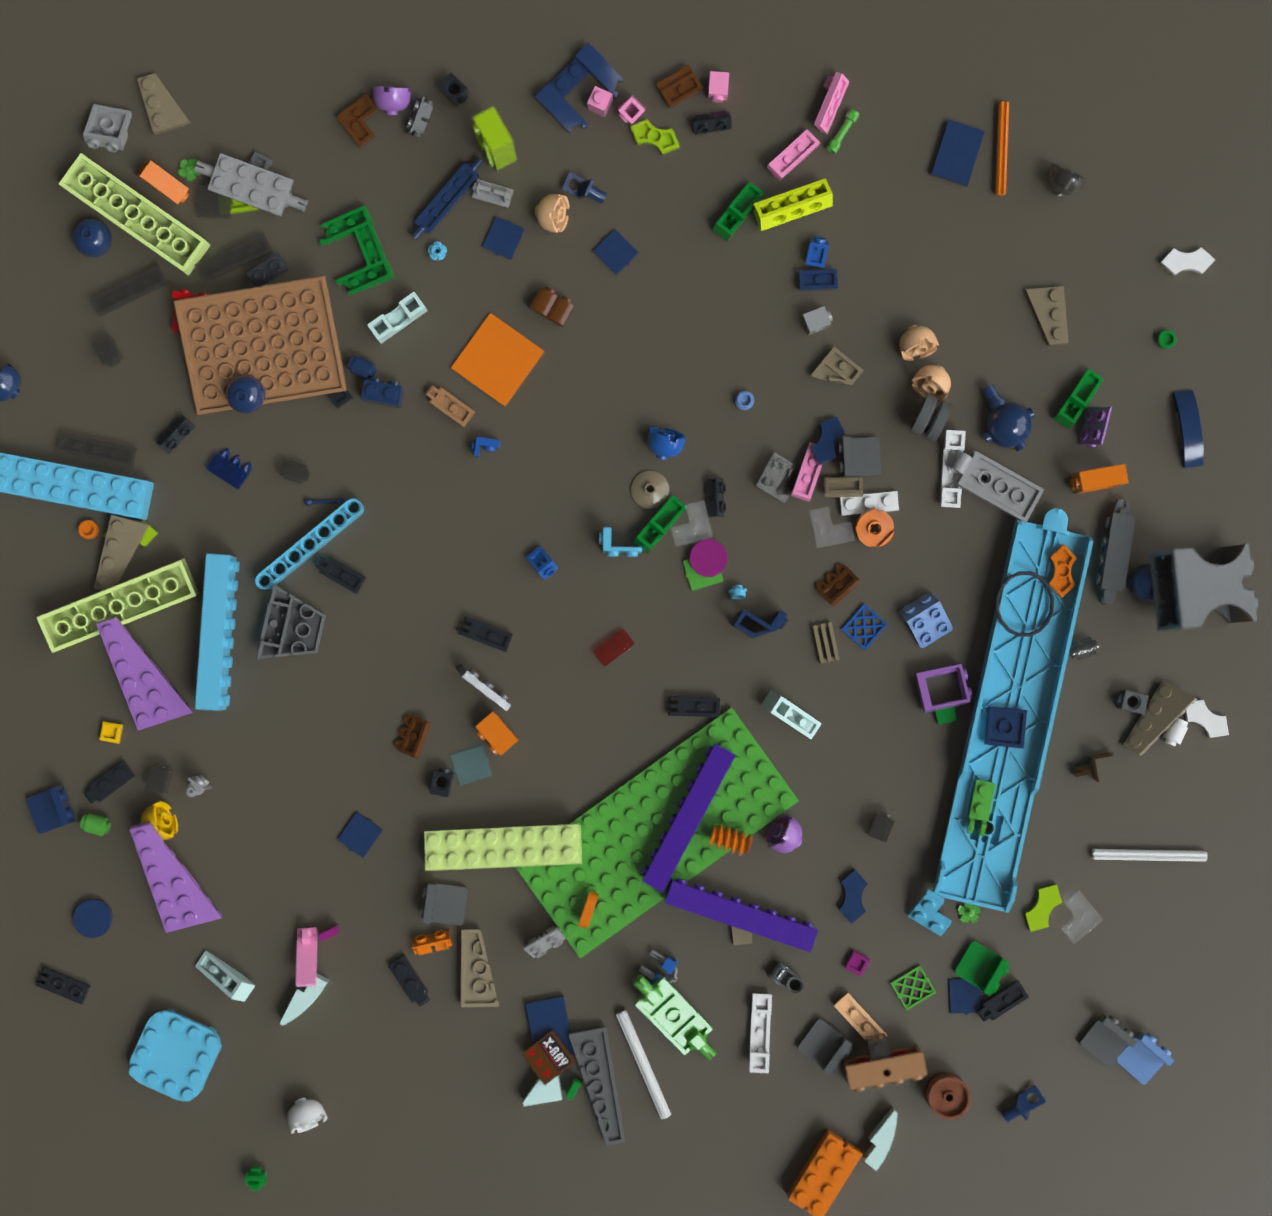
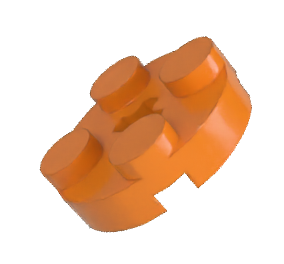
[855,508,894,547]

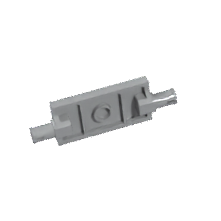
[195,153,308,217]

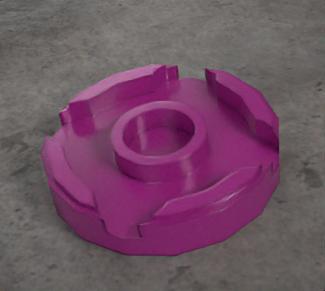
[690,539,728,577]

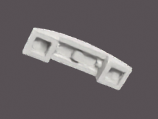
[941,430,966,508]
[749,993,772,1073]

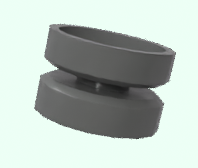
[910,394,953,443]

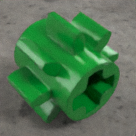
[245,1166,267,1191]

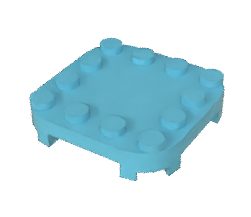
[129,1009,222,1101]

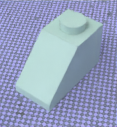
[523,1076,563,1106]

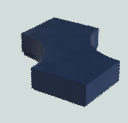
[810,416,845,466]
[838,869,868,924]

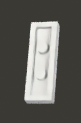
[839,491,899,516]

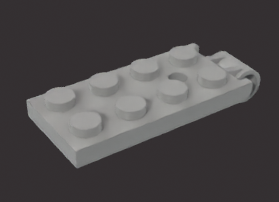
[949,451,1044,523]

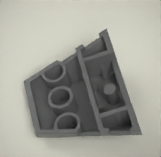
[256,584,326,660]

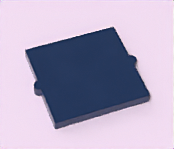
[483,217,525,260]
[593,229,639,275]
[338,812,383,858]
[949,979,982,1015]

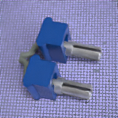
[639,950,678,985]

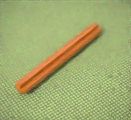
[995,101,1009,196]

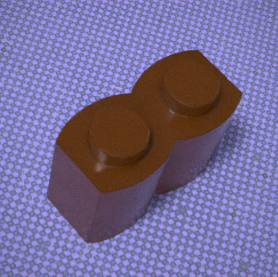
[530,286,574,327]

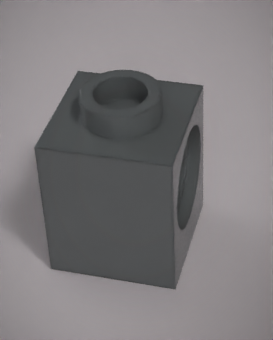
[1116,690,1148,714]

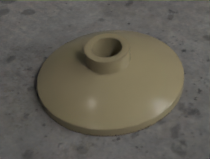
[631,471,669,509]

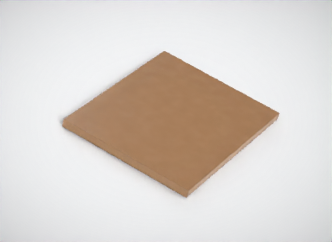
[173,276,347,415]

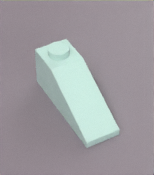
[761,690,822,739]
[195,950,255,1002]

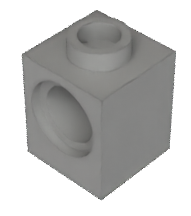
[802,306,833,335]

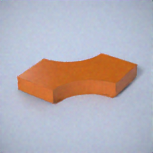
[1048,544,1077,598]

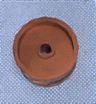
[925,1072,971,1120]

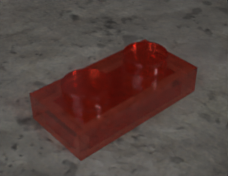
[594,629,635,667]

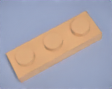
[834,992,887,1049]

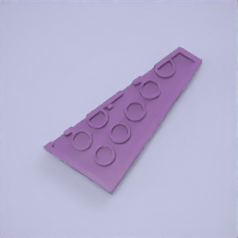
[96,617,194,731]
[130,822,222,933]

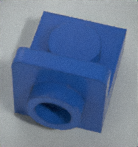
[805,236,829,268]
[471,437,501,457]
[526,546,559,580]

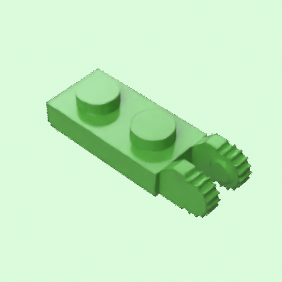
[967,780,996,836]

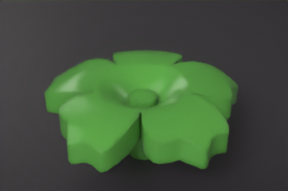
[178,158,201,182]
[957,902,981,924]

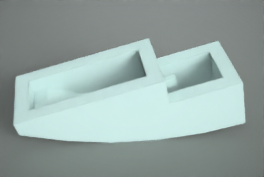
[280,974,329,1026]
[863,1107,897,1171]

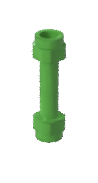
[826,109,860,154]

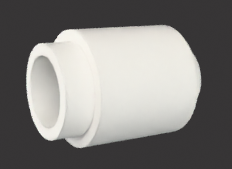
[1162,718,1188,747]

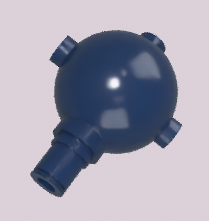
[981,384,1035,451]

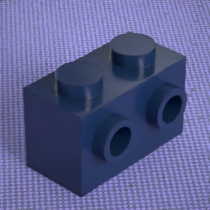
[361,378,405,408]

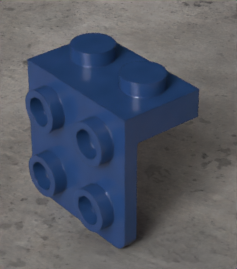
[27,785,75,834]

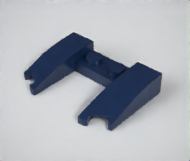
[535,43,623,134]

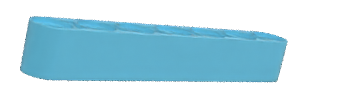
[255,499,364,590]

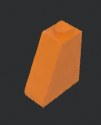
[136,160,189,204]

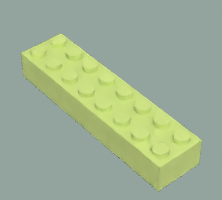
[59,153,211,276]
[36,558,199,653]
[424,824,582,871]

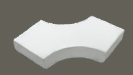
[1160,247,1215,276]
[1185,700,1229,738]

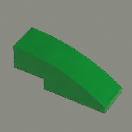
[712,182,764,242]
[1053,368,1104,430]
[633,495,687,554]

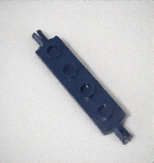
[411,157,483,240]

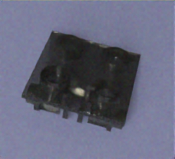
[756,452,800,504]

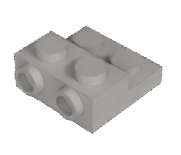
[83,104,132,152]

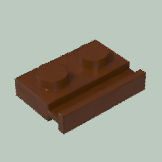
[656,65,703,109]

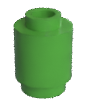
[80,813,111,837]

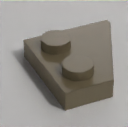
[811,347,864,386]

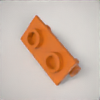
[412,929,453,956]

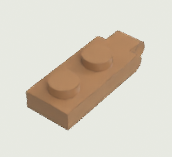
[425,385,475,428]

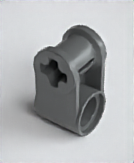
[767,960,804,994]

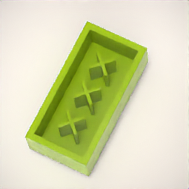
[472,106,517,171]

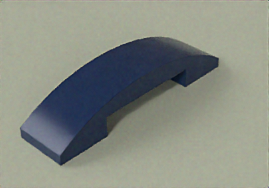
[1173,390,1204,468]

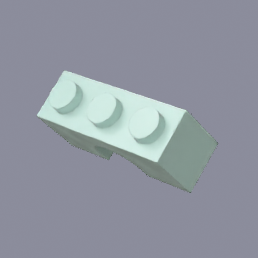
[367,292,427,344]

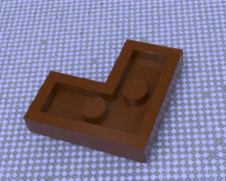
[336,94,379,148]

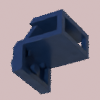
[732,609,788,639]

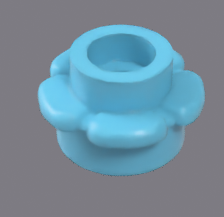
[428,242,447,260]
[728,585,747,600]

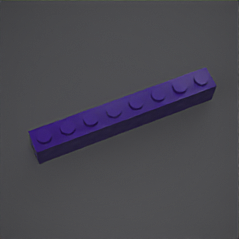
[641,744,736,892]
[663,877,818,953]

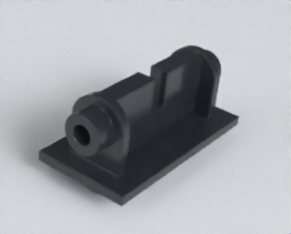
[692,110,732,135]
[246,253,289,287]
[156,415,195,454]
[706,478,726,517]

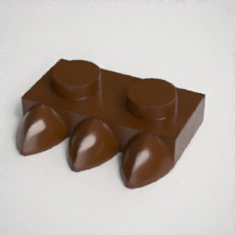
[816,564,861,607]
[394,715,431,759]

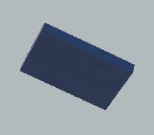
[931,120,985,187]
[526,996,574,1054]

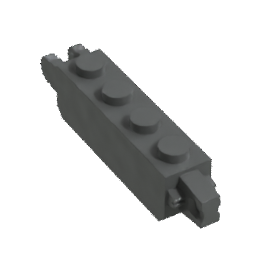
[1095,499,1135,606]

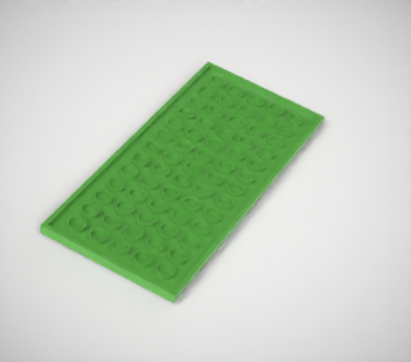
[516,707,799,959]

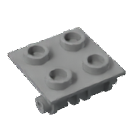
[523,926,566,958]

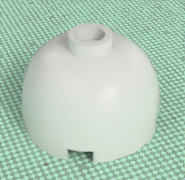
[287,1098,328,1134]

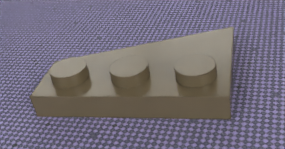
[137,73,191,135]
[1024,286,1069,346]

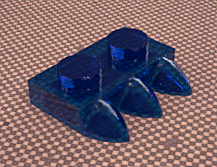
[206,448,252,490]

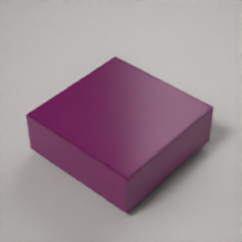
[318,925,341,941]
[844,950,870,977]

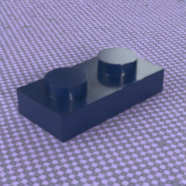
[798,269,838,291]

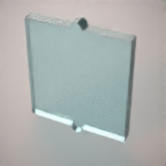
[451,745,492,786]

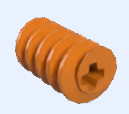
[709,824,752,857]

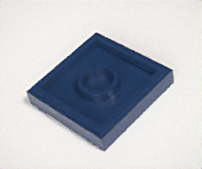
[984,706,1027,749]

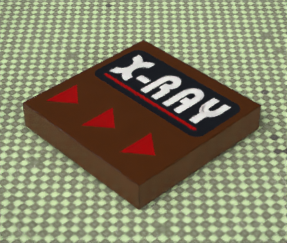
[522,1030,576,1086]

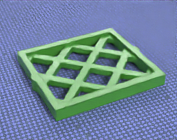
[890,965,936,1010]

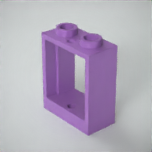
[915,664,972,713]

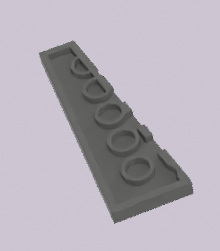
[568,1026,625,1146]

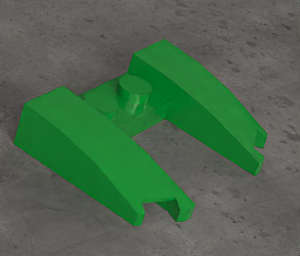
[320,206,396,295]

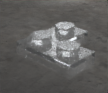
[671,500,713,546]
[809,507,855,548]
[1060,889,1103,944]

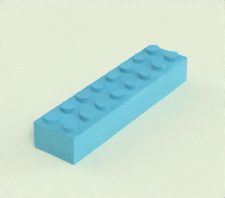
[0,453,154,521]
[195,554,240,711]

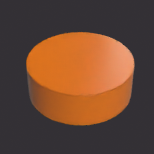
[78,520,99,539]

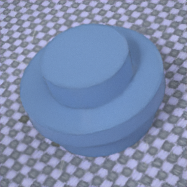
[735,391,754,410]

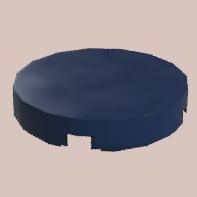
[73,899,113,938]

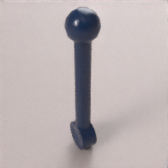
[304,497,345,506]

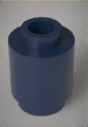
[347,355,377,380]

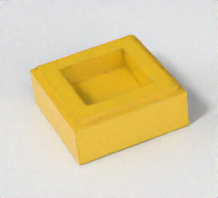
[99,721,123,744]

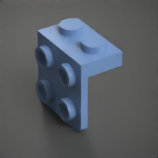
[898,592,953,648]
[1116,1031,1174,1084]

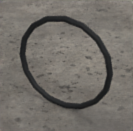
[995,571,1054,637]

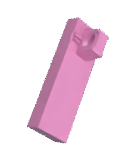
[814,72,849,134]
[767,130,820,181]
[791,442,822,502]
[296,927,318,987]

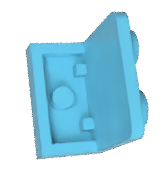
[599,527,642,557]

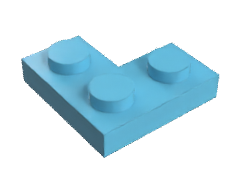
[908,889,952,936]

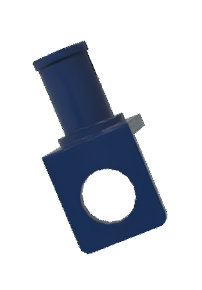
[562,172,607,204]
[1002,1086,1046,1122]

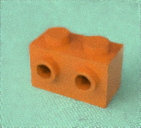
[475,711,519,756]

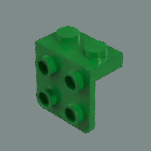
[954,941,1010,996]

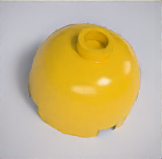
[141,801,178,841]

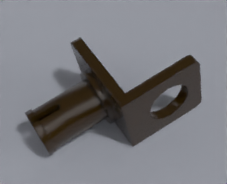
[1073,752,1114,782]

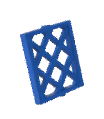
[841,604,888,650]

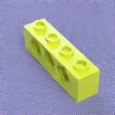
[754,178,833,231]

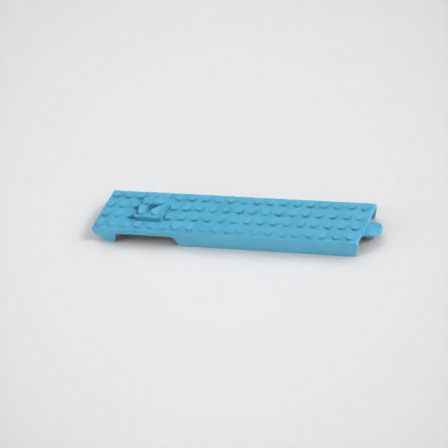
[932,508,1093,913]

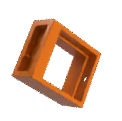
[1070,464,1129,494]

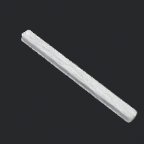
[1092,849,1207,862]
[616,1010,671,1119]

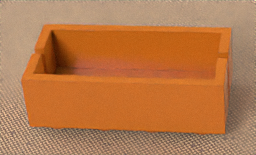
[787,1128,862,1216]

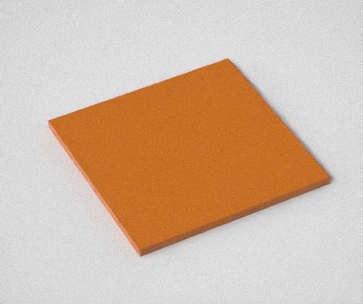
[451,313,545,406]

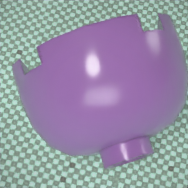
[372,86,411,115]
[766,813,802,853]

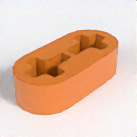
[578,891,599,929]

